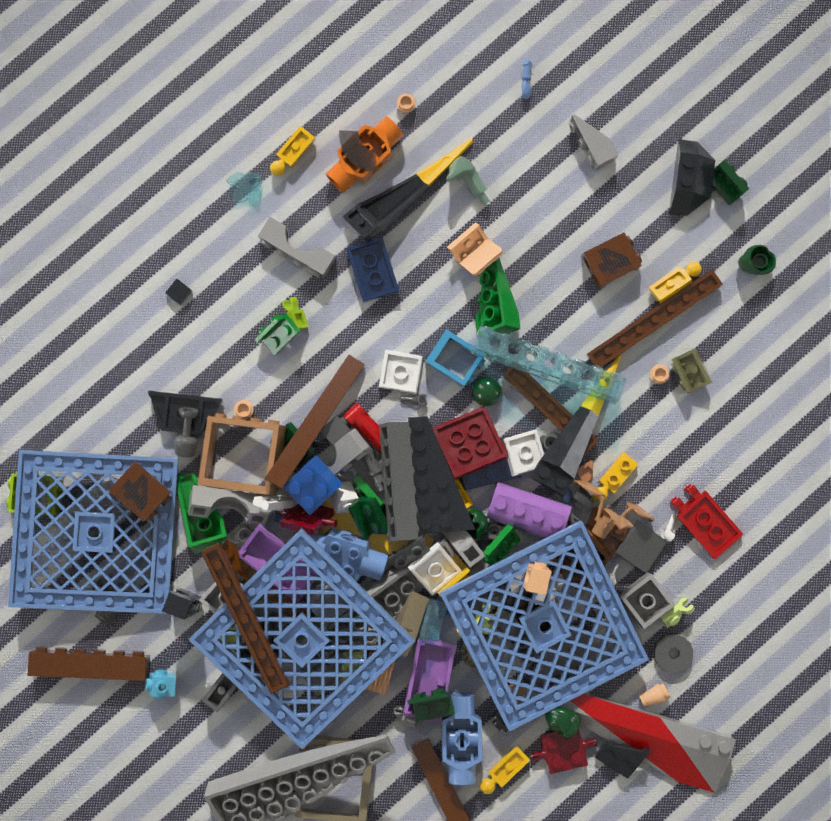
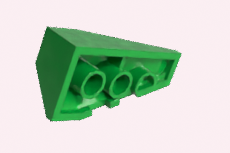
[176,472,228,554]

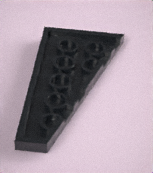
[408,416,475,534]

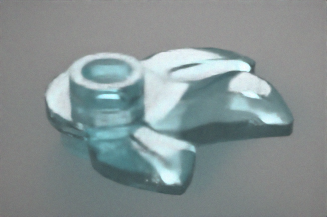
[227,172,262,205]

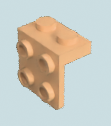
[447,223,503,276]

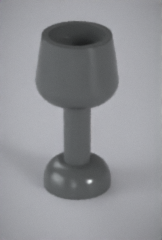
[174,408,198,457]

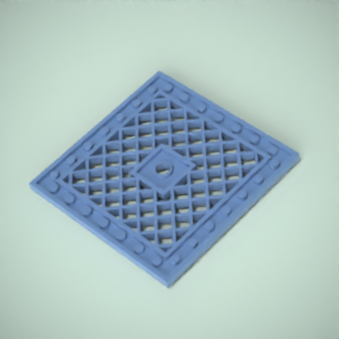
[8,450,178,614]
[439,520,649,732]
[189,528,415,749]

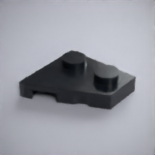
[595,740,649,779]

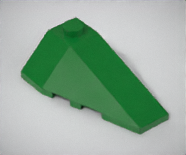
[475,258,521,338]

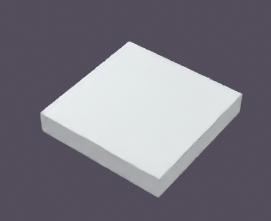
[379,350,423,394]
[501,429,544,477]
[408,542,462,596]

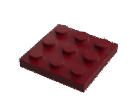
[432,406,508,480]

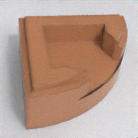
[576,460,593,482]

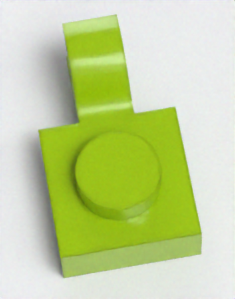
[282,297,309,330]

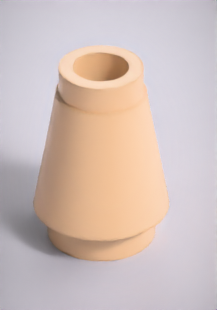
[640,683,671,707]

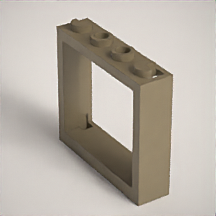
[295,735,372,821]

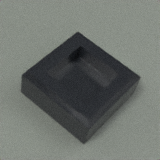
[165,279,192,306]

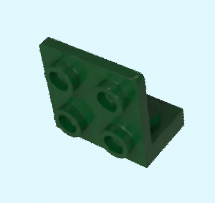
[407,688,455,722]

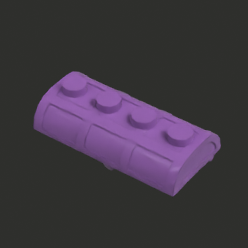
[487,482,572,538]
[238,523,318,602]
[403,637,456,723]

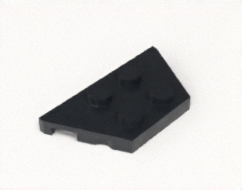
[148,391,223,435]

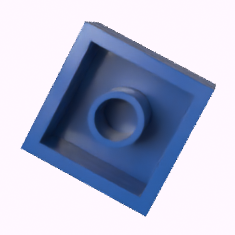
[284,455,343,515]

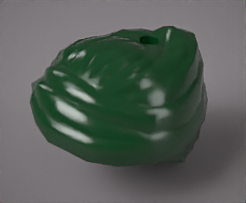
[738,245,776,275]
[545,707,581,739]

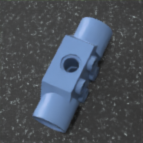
[309,527,388,581]
[442,693,482,785]

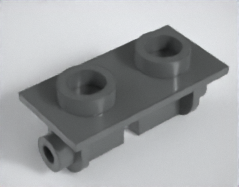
[387,535,430,570]

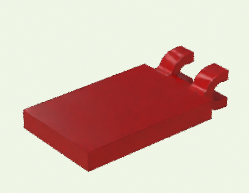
[669,484,743,559]

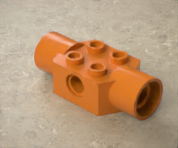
[325,116,404,193]

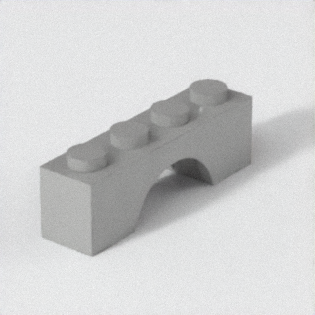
[258,217,336,278]
[328,429,370,478]
[188,485,270,526]

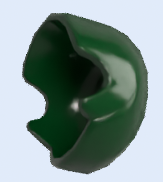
[472,378,503,407]
[467,508,489,540]

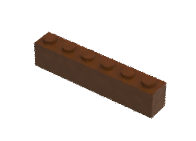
[27,647,150,681]

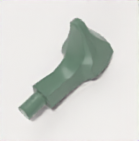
[446,156,490,205]

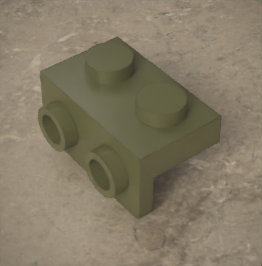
[671,348,712,394]

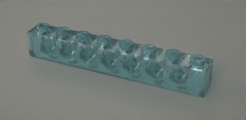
[470,326,626,404]

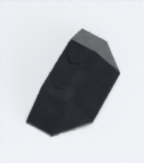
[669,139,716,216]

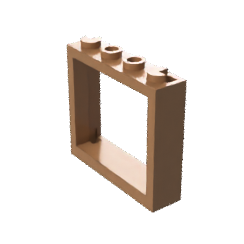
[198,413,286,495]

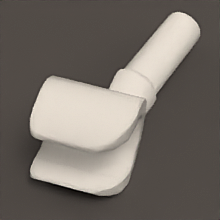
[661,514,676,542]

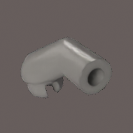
[393,705,420,728]

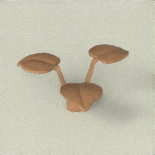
[572,480,655,539]

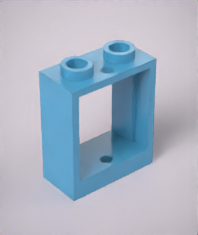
[425,329,486,388]

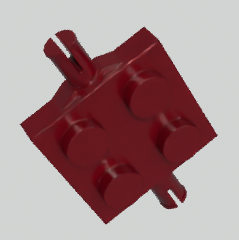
[277,503,338,535]
[531,730,597,774]

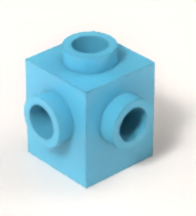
[145,669,176,700]

